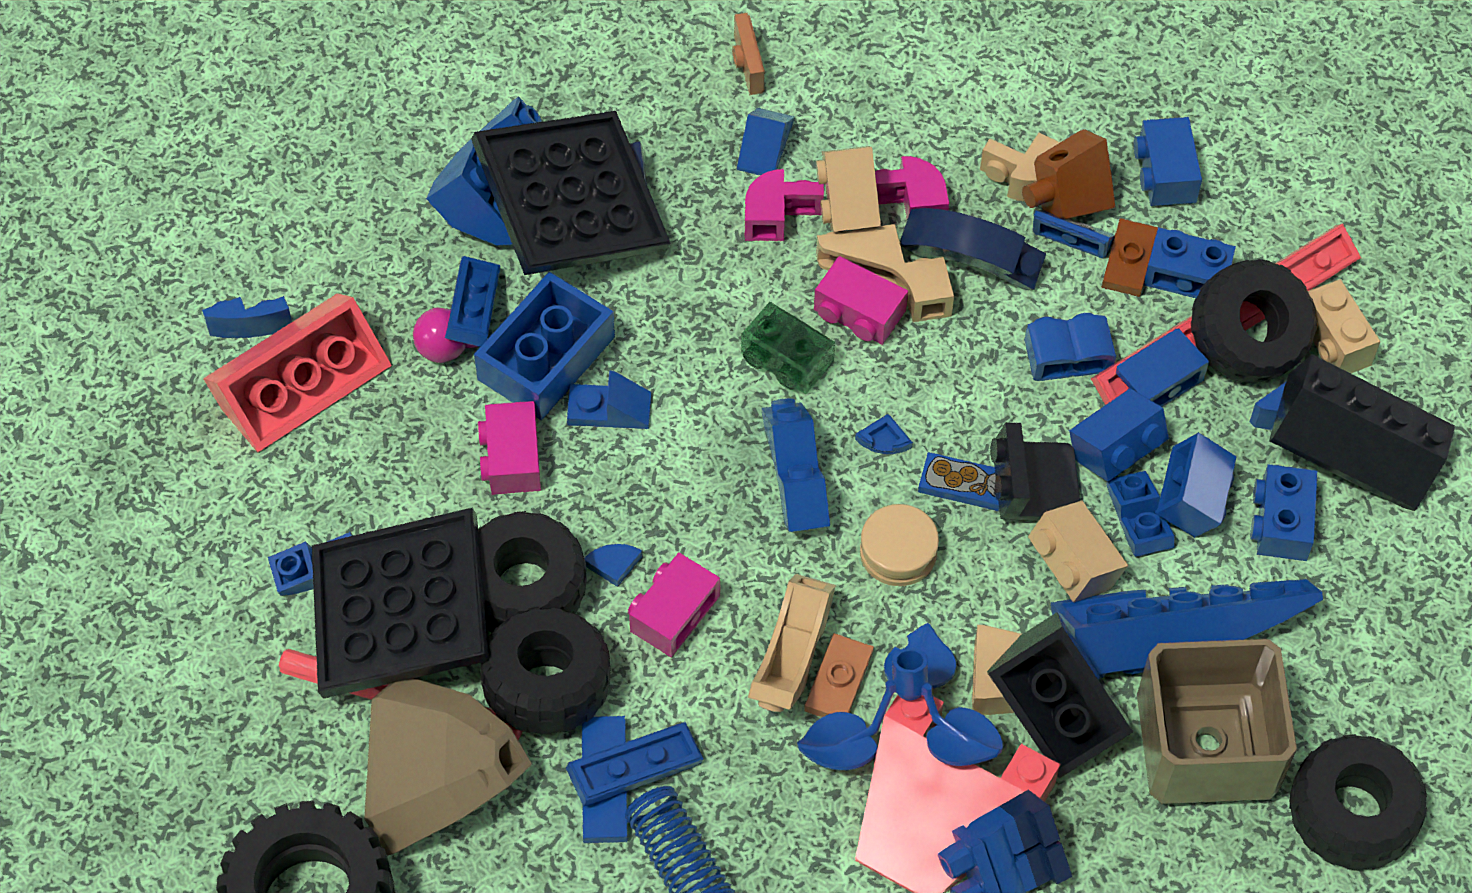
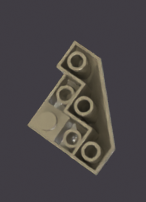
[364,678,532,856]

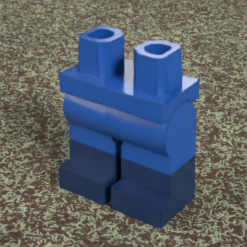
[937,789,1073,893]

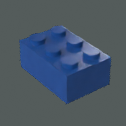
[474,272,615,421]

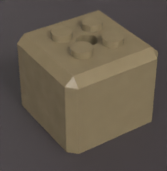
[1137,639,1297,804]

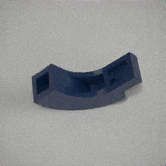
[900,208,1046,290]

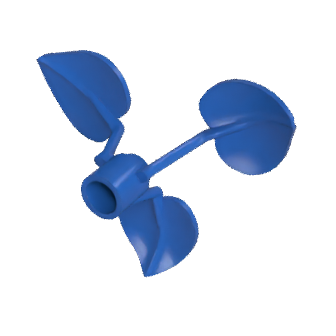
[797,623,1003,770]

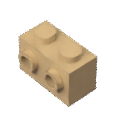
[816,146,881,232]
[1308,279,1380,373]
[1028,501,1128,602]

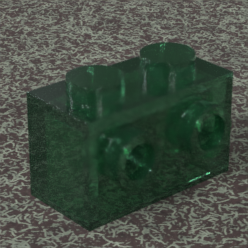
[741,302,835,394]

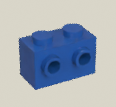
[1134,117,1202,206]
[1144,227,1236,298]
[1069,388,1169,482]
[1156,432,1237,538]
[1250,464,1318,561]

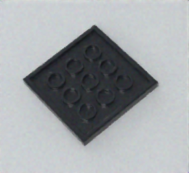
[471,111,671,276]
[312,507,489,699]

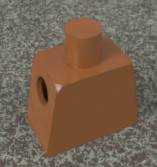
[1022,129,1115,219]

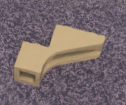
[816,224,954,322]

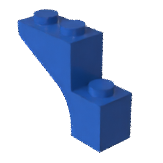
[761,398,830,532]

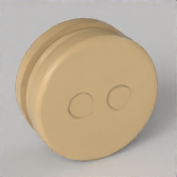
[860,504,939,586]

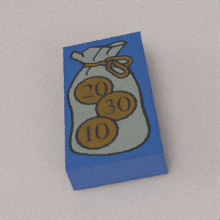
[918,452,999,511]

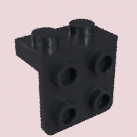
[990,422,1080,520]

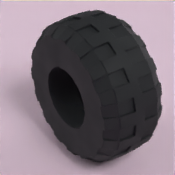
[1191,259,1317,383]
[478,511,587,632]
[481,608,611,735]
[1289,734,1427,871]

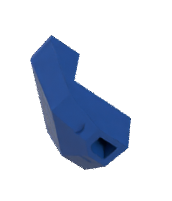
[426,96,541,245]

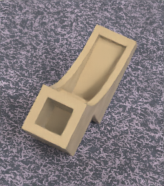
[748,574,836,712]

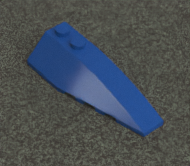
[1050,579,1323,678]

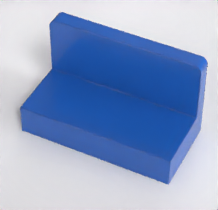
[1116,329,1209,407]

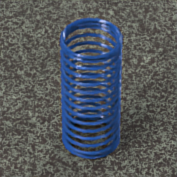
[625,786,735,893]

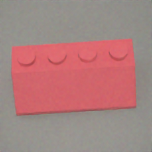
[203,293,392,452]

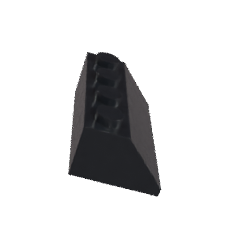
[1269,354,1455,511]

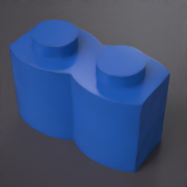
[1024,313,1116,381]

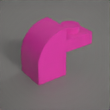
[875,156,949,219]
[745,169,824,241]

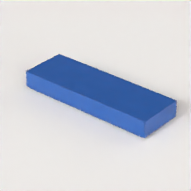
[445,256,501,347]
[582,716,628,843]
[566,722,703,807]

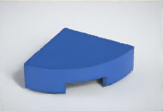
[855,414,913,454]
[585,544,642,587]

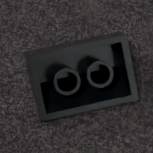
[987,612,1133,778]

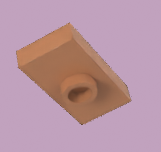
[732,13,764,95]
[804,633,874,717]

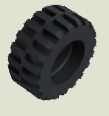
[216,801,395,893]

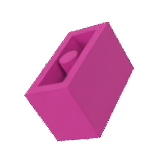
[814,256,908,345]
[478,401,541,495]
[628,552,720,658]

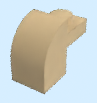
[980,133,1060,201]

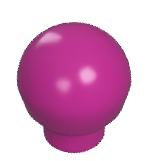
[413,307,478,363]

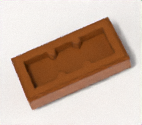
[1101,218,1158,297]

